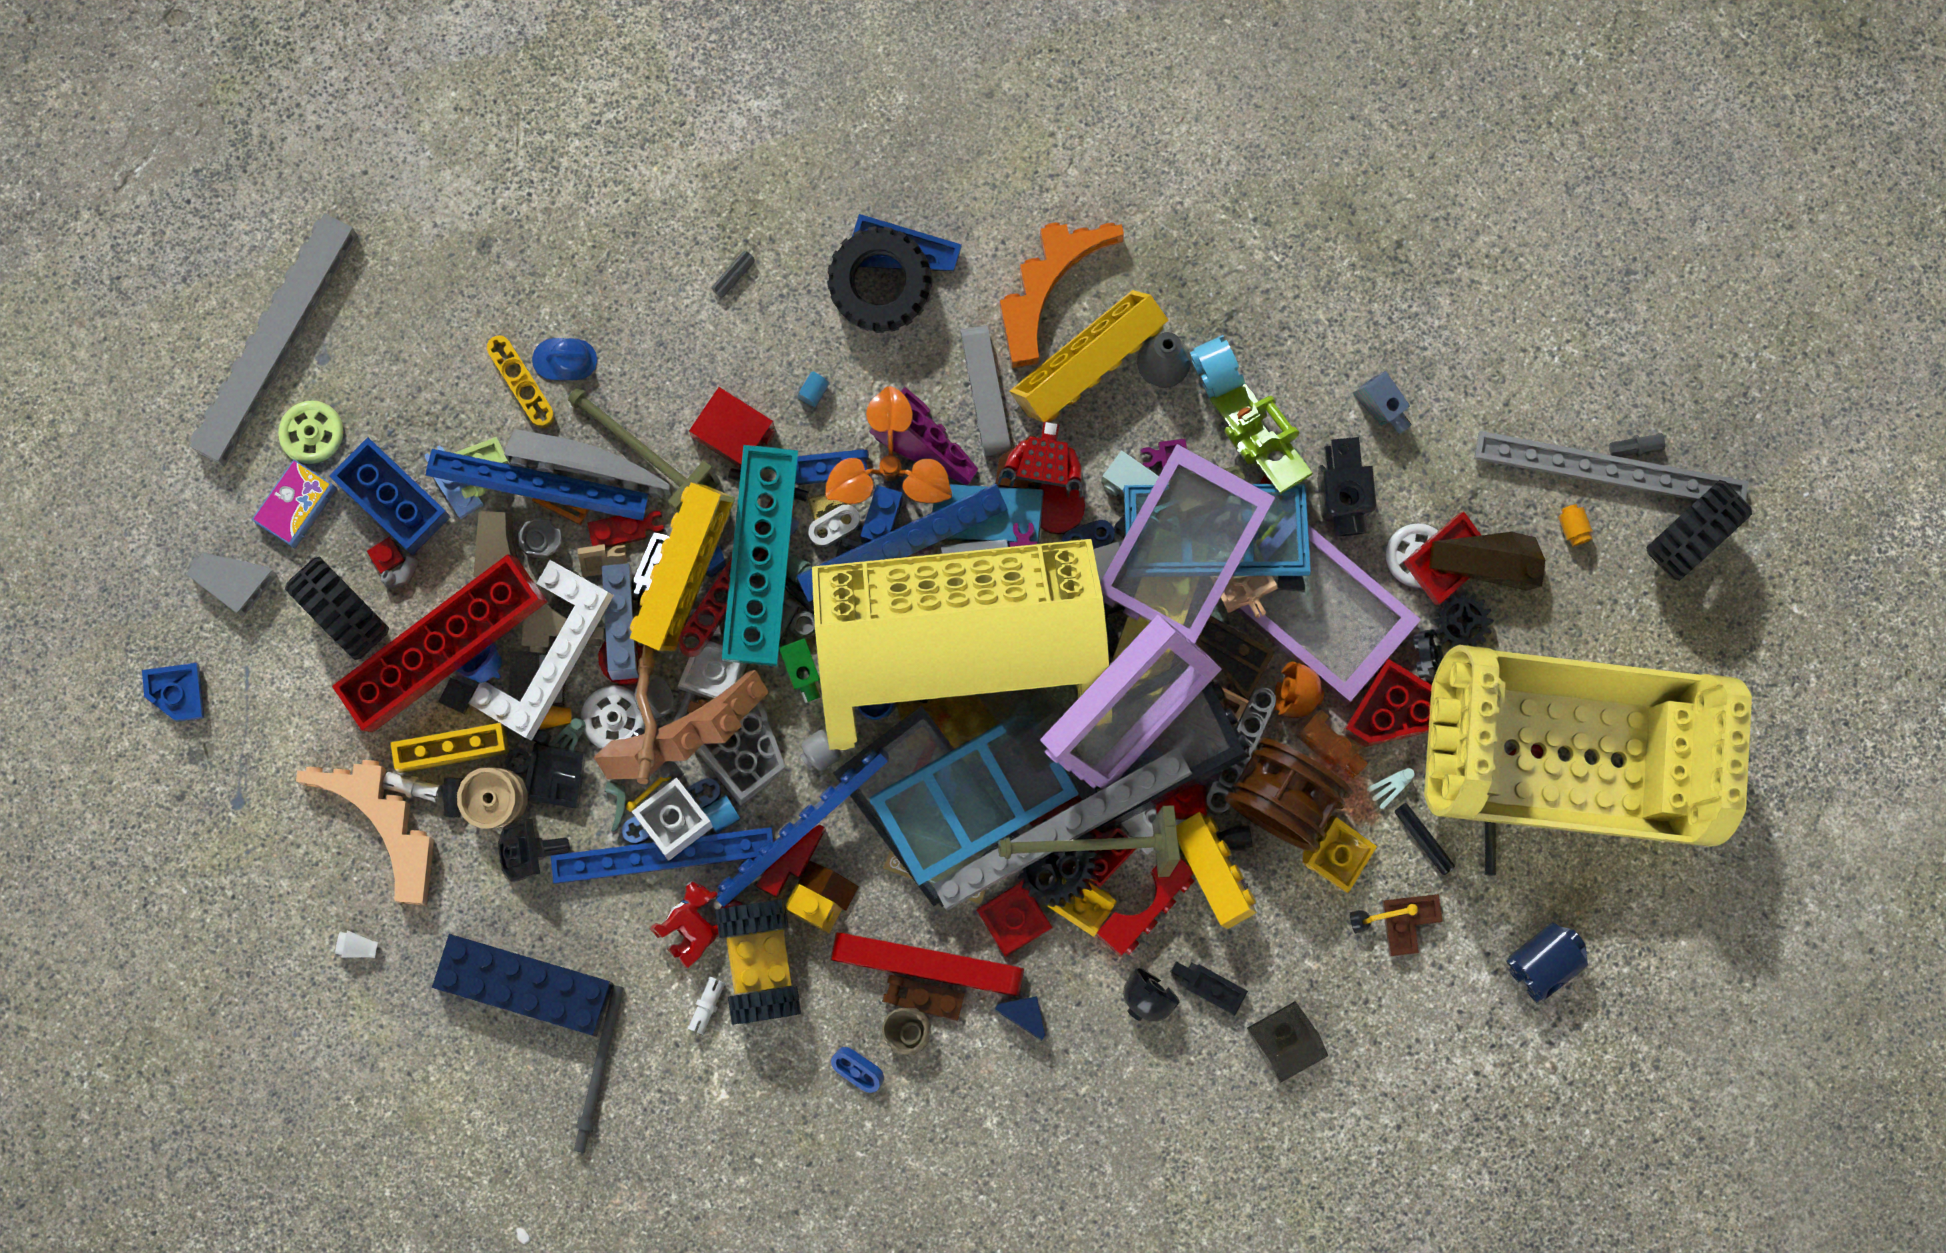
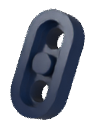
[1062,520,1115,549]

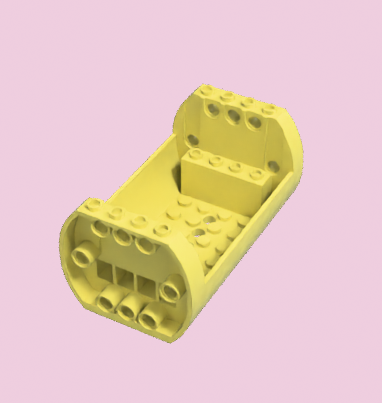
[812,539,1111,750]
[1424,645,1752,847]

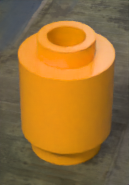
[1558,504,1593,547]

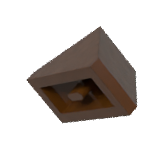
[798,861,859,911]

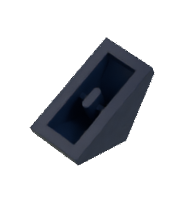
[995,996,1045,1041]

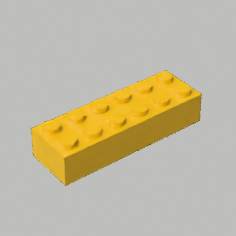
[1009,290,1169,423]
[630,482,736,651]

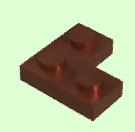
[1382,894,1443,957]

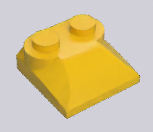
[1302,816,1377,893]

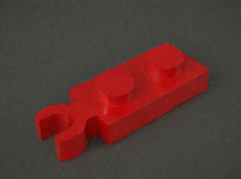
[587,511,665,548]

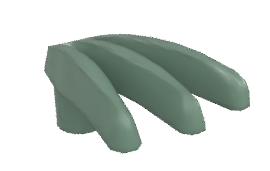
[548,718,585,750]
[604,781,625,831]

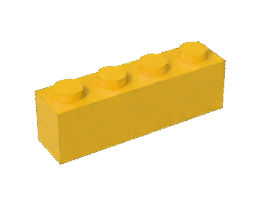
[390,723,509,773]
[1176,812,1257,929]

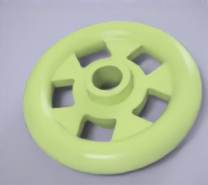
[278,401,343,464]

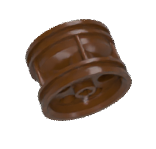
[1225,738,1353,853]

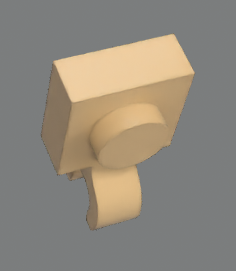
[578,544,627,577]

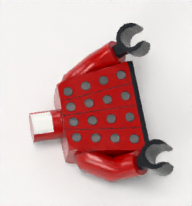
[998,422,1083,498]

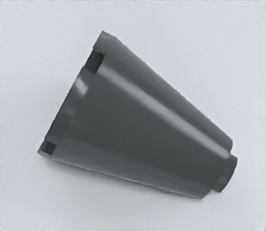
[1137,332,1191,388]

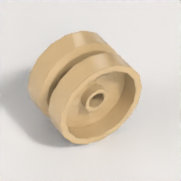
[457,768,528,828]

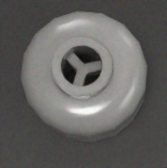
[800,730,841,771]

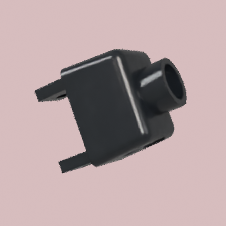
[1317,437,1376,537]

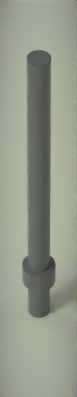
[573,985,624,1153]

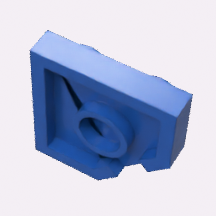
[142,663,204,722]

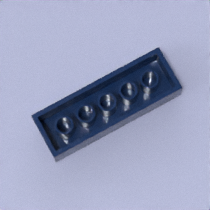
[432,934,613,1037]

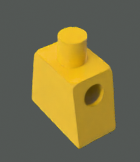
[785,884,842,934]

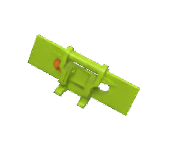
[1210,384,1313,494]

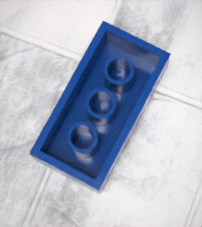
[329,437,451,556]

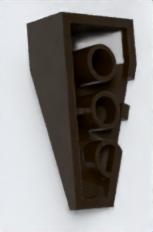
[1429,532,1546,591]

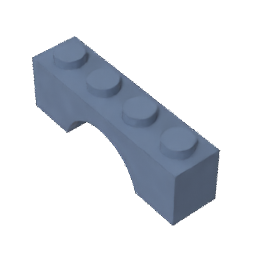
[602,563,639,680]

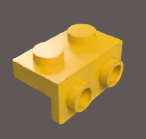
[1048,871,1117,937]

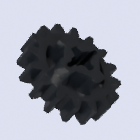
[1432,592,1494,649]

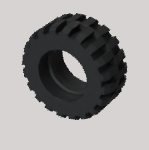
[827,226,932,333]
[1646,480,1752,581]
[285,557,389,660]

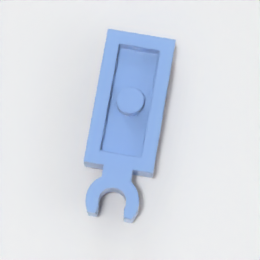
[425,445,484,519]

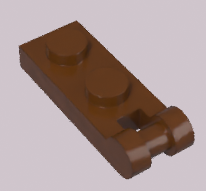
[882,974,965,1022]

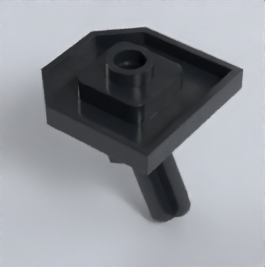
[498,819,570,882]

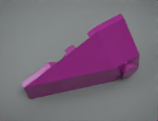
[869,386,978,485]

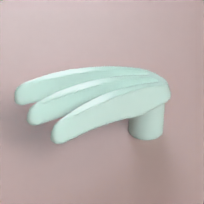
[1367,768,1414,809]

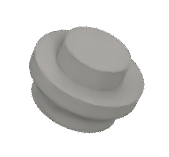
[791,612,815,639]

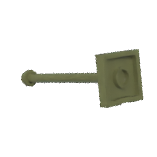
[568,388,721,513]
[998,806,1180,877]

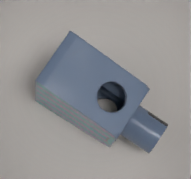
[1353,371,1412,434]

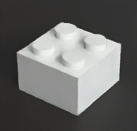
[632,778,713,861]

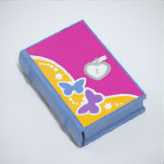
[251,459,338,549]

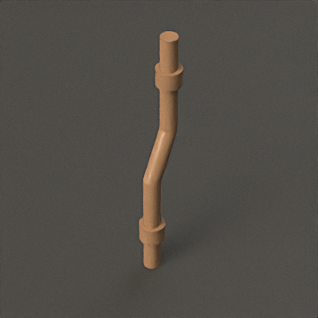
[636,645,657,784]

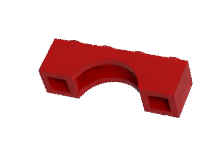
[1096,858,1195,957]

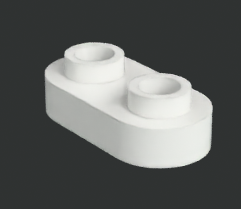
[809,505,860,547]

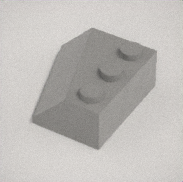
[697,701,785,807]

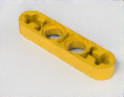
[487,335,555,428]

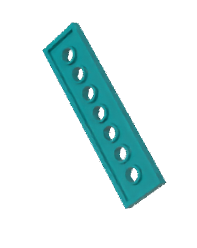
[722,445,798,666]

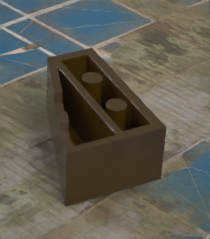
[1196,616,1275,700]

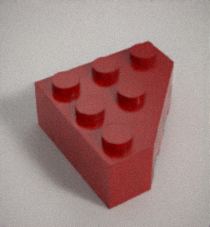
[1342,659,1432,747]

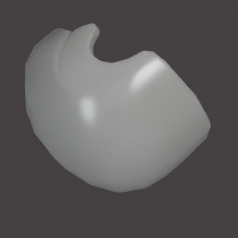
[518,519,562,560]
[634,675,675,719]

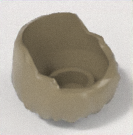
[882,1008,932,1056]

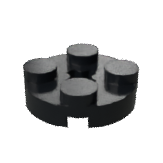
[1413,629,1444,685]

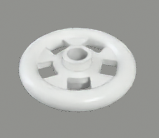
[1386,524,1438,588]
[581,685,645,749]

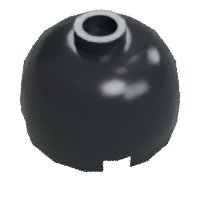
[1123,968,1180,1022]

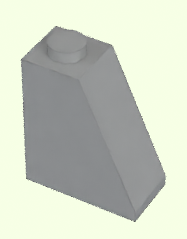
[186,552,277,618]

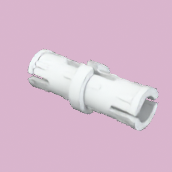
[383,772,441,803]
[687,976,726,1035]

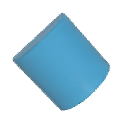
[797,371,830,407]
[702,795,741,834]

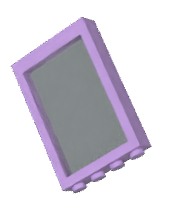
[1100,444,1275,644]
[1235,513,1421,705]
[1040,614,1222,789]

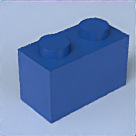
[860,485,903,544]

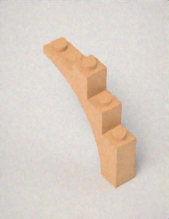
[296,760,434,906]

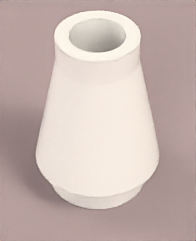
[335,930,378,958]

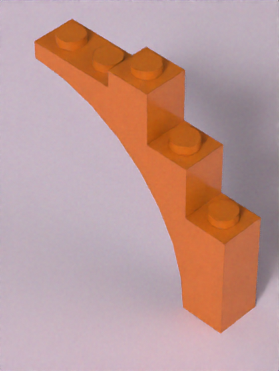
[1000,222,1124,369]

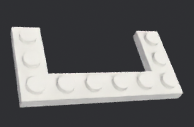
[468,560,614,741]

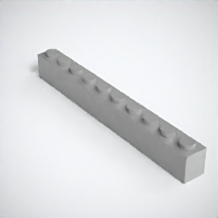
[190,213,358,467]

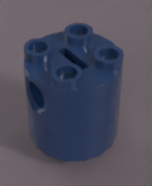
[1506,922,1588,1003]

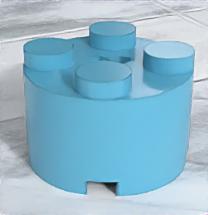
[1190,335,1245,398]

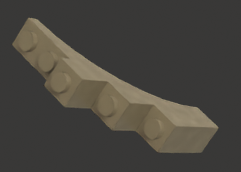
[473,511,606,654]

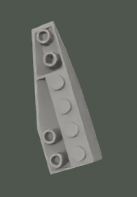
[504,429,672,498]

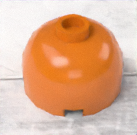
[1274,661,1324,718]

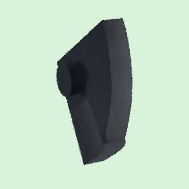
[525,743,586,808]

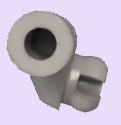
[380,556,419,589]

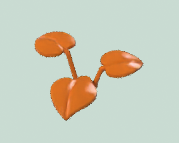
[825,386,952,504]

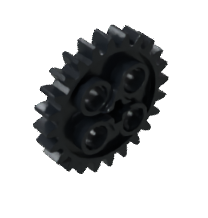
[1018,816,1102,907]

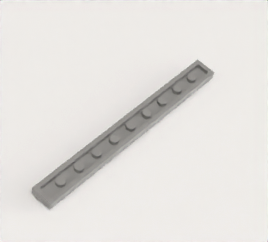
[1474,431,1749,502]
[933,748,1192,910]

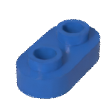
[831,1047,884,1093]

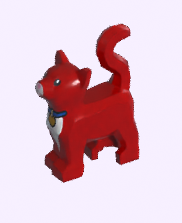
[649,881,743,968]

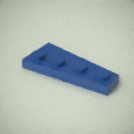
[852,214,962,272]

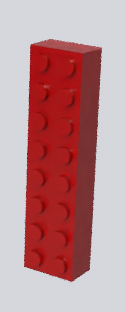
[332,554,548,733]

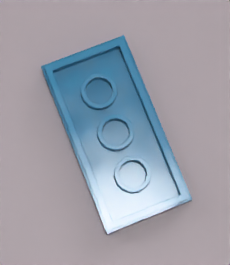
[932,484,1044,544]

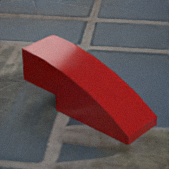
[756,825,826,898]

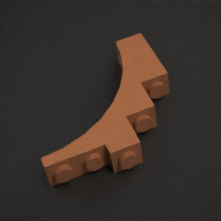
[594,670,769,779]

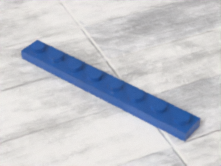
[426,449,648,521]
[796,484,1008,602]
[716,746,889,907]
[550,827,774,884]

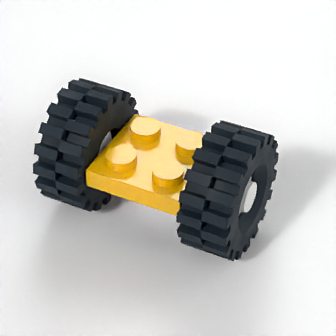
[715,899,801,1025]

